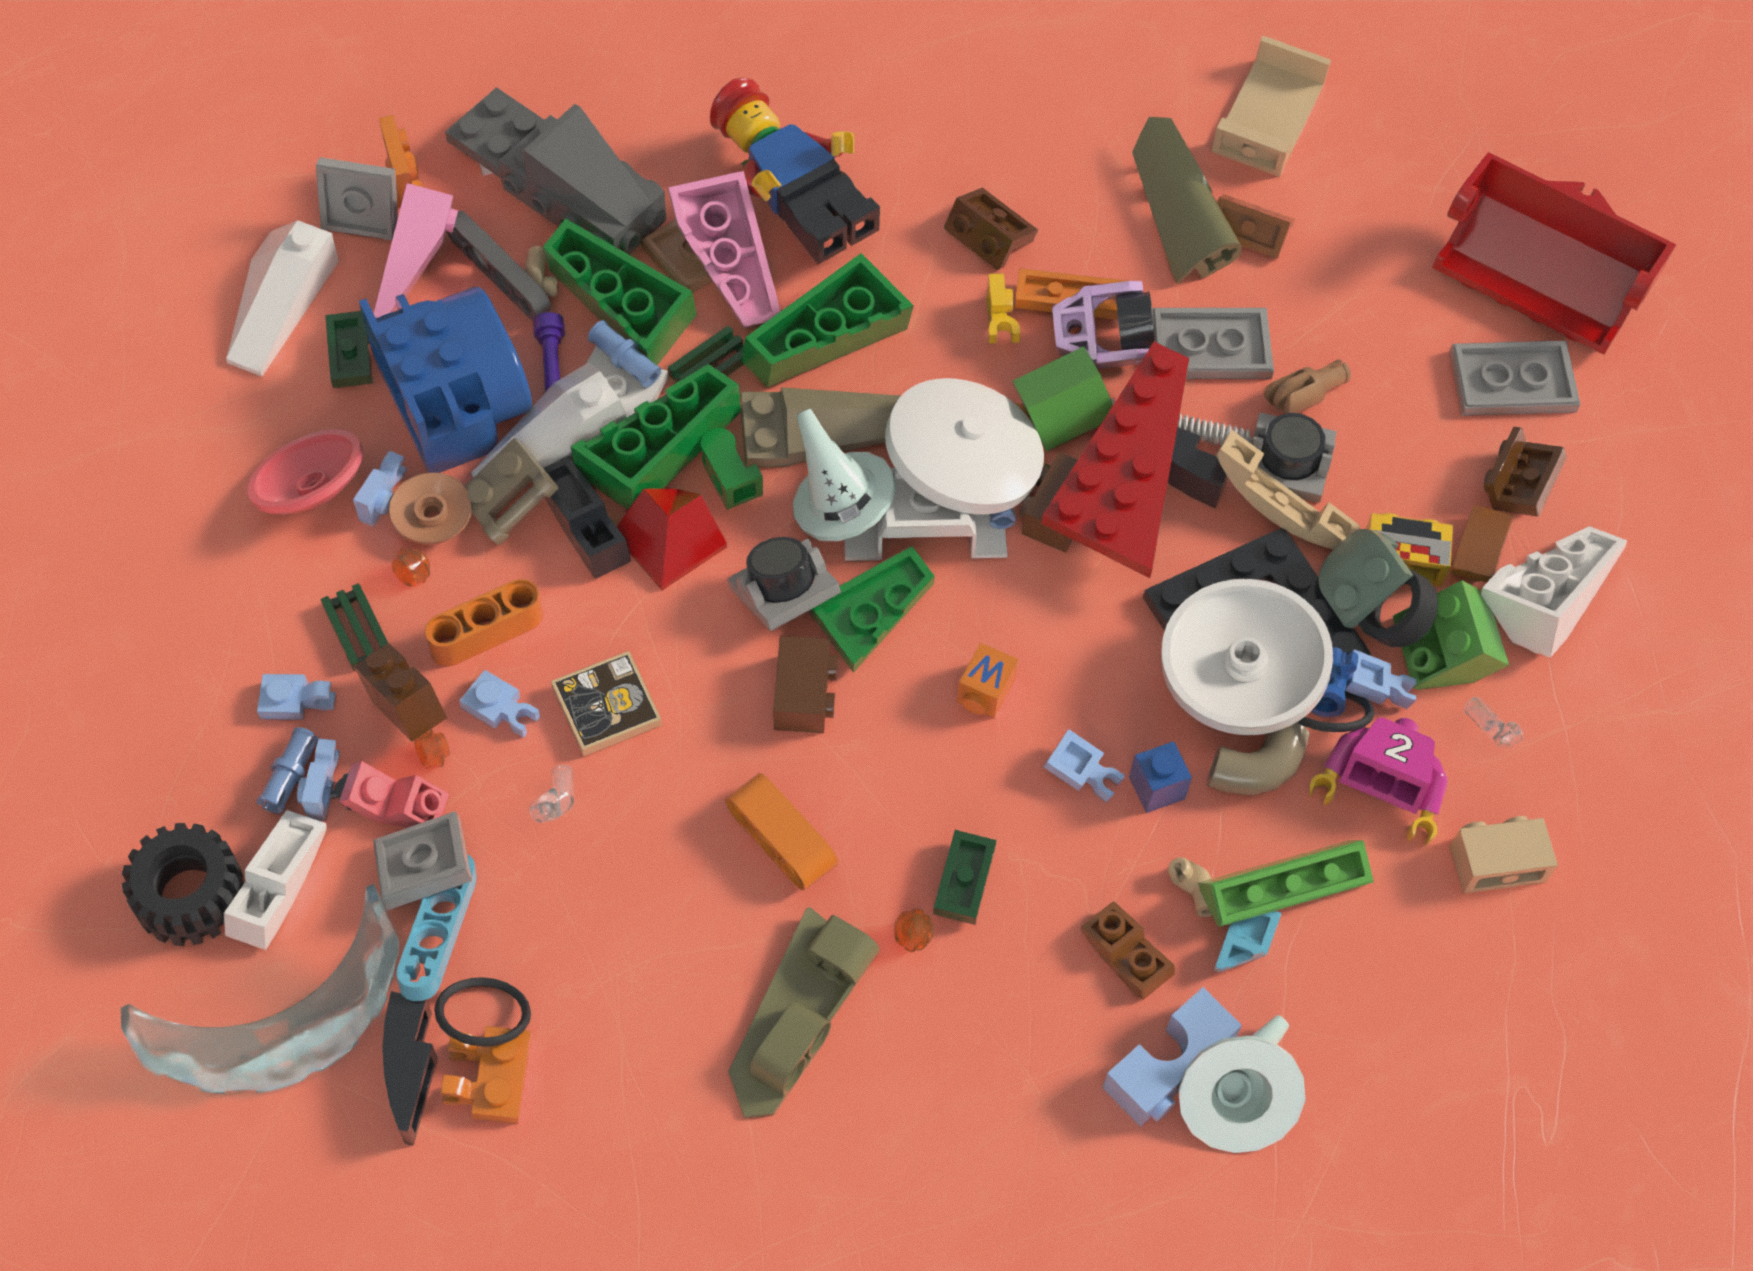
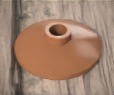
[389,473,472,545]

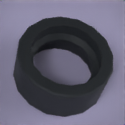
[1358,568,1438,647]

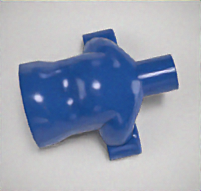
[1311,647,1358,717]

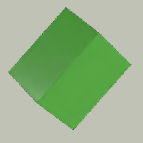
[1012,346,1113,452]

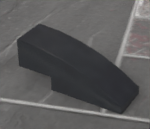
[1168,427,1228,508]
[543,456,631,579]
[382,991,438,1145]

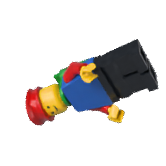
[710,77,880,265]

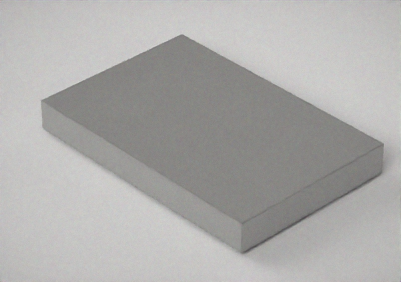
[1152,308,1274,379]
[1449,340,1581,416]

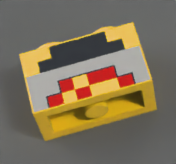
[1366,513,1453,587]

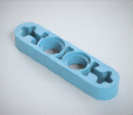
[396,854,477,1001]

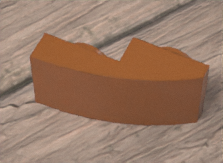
[1451,505,1513,583]
[1081,901,1175,1000]

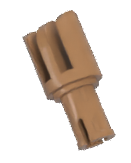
[1263,359,1351,414]

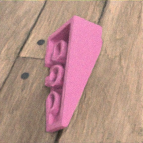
[668,171,780,329]
[373,183,458,318]

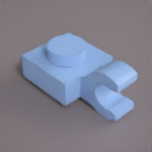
[257,674,336,720]

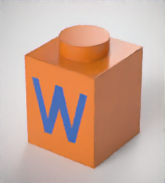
[957,642,1018,718]

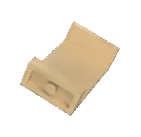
[1211,36,1331,177]

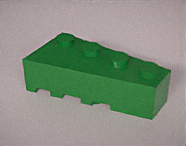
[543,218,697,365]
[741,253,914,388]
[571,364,741,510]

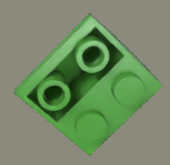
[1393,580,1509,690]

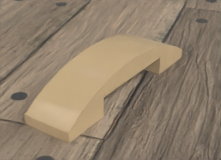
[1216,430,1361,549]

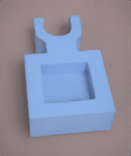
[353,450,407,527]
[1346,649,1416,709]
[459,669,540,738]
[1043,729,1125,802]
[297,738,340,821]

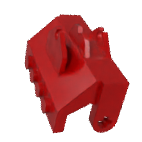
[1432,152,1677,355]

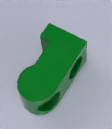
[701,428,763,510]

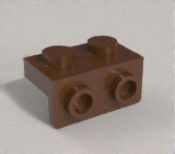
[1484,426,1567,517]

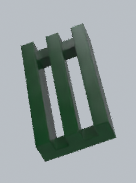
[668,326,744,383]
[320,583,388,671]

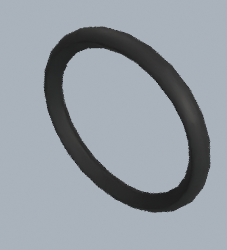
[1296,691,1374,732]
[434,977,531,1047]

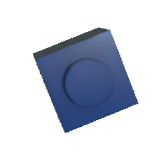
[1129,741,1192,813]

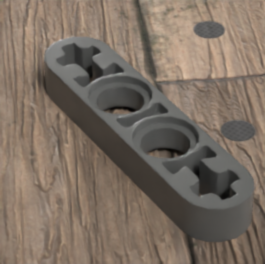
[446,210,551,320]

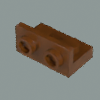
[944,187,1038,270]

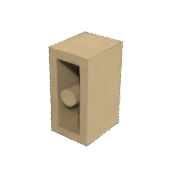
[1450,816,1558,893]

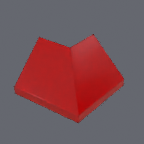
[616,489,727,591]

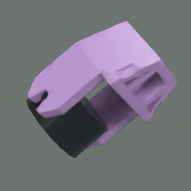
[1052,281,1156,369]

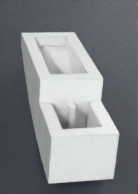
[224,810,326,950]

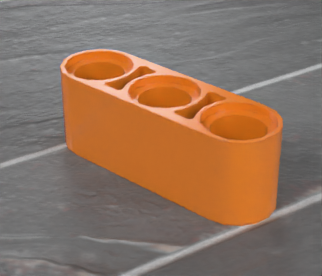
[425,579,543,666]
[725,773,838,891]

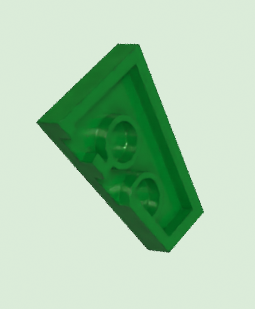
[808,546,935,673]

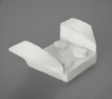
[844,468,1008,561]

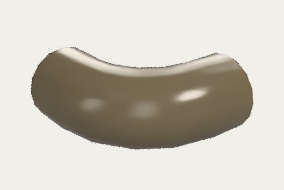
[1207,723,1310,796]

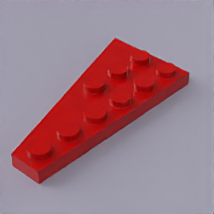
[1041,341,1189,578]

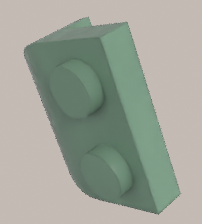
[1319,529,1413,628]

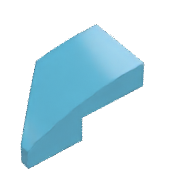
[1214,911,1281,972]

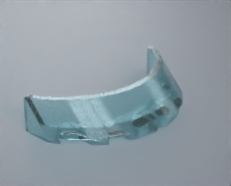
[120,883,399,1094]

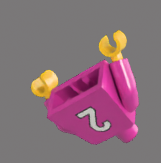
[1309,718,1448,846]

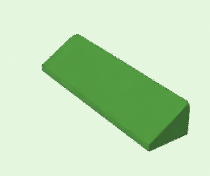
[1198,840,1374,926]

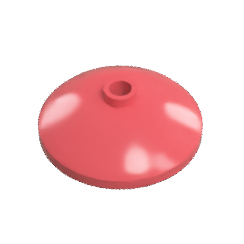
[247,429,363,515]

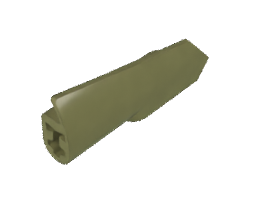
[1132,117,1242,284]
[728,907,880,1119]

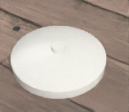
[885,378,1044,514]
[1161,579,1333,735]

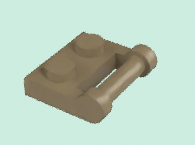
[465,438,558,545]

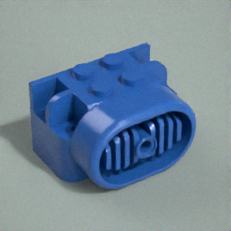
[359,287,532,473]

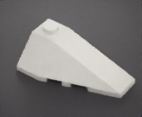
[226,220,339,377]
[471,362,627,477]
[1481,526,1627,658]

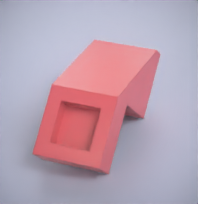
[339,761,449,828]

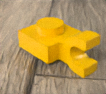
[986,273,1021,344]

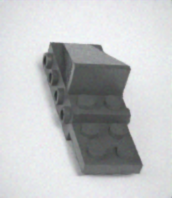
[445,87,666,255]

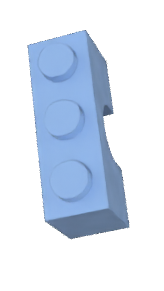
[1102,987,1242,1127]

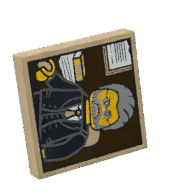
[551,651,662,757]

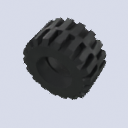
[122,823,244,946]

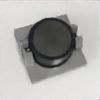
[1252,412,1337,503]
[727,537,841,631]

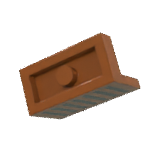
[1217,194,1295,258]

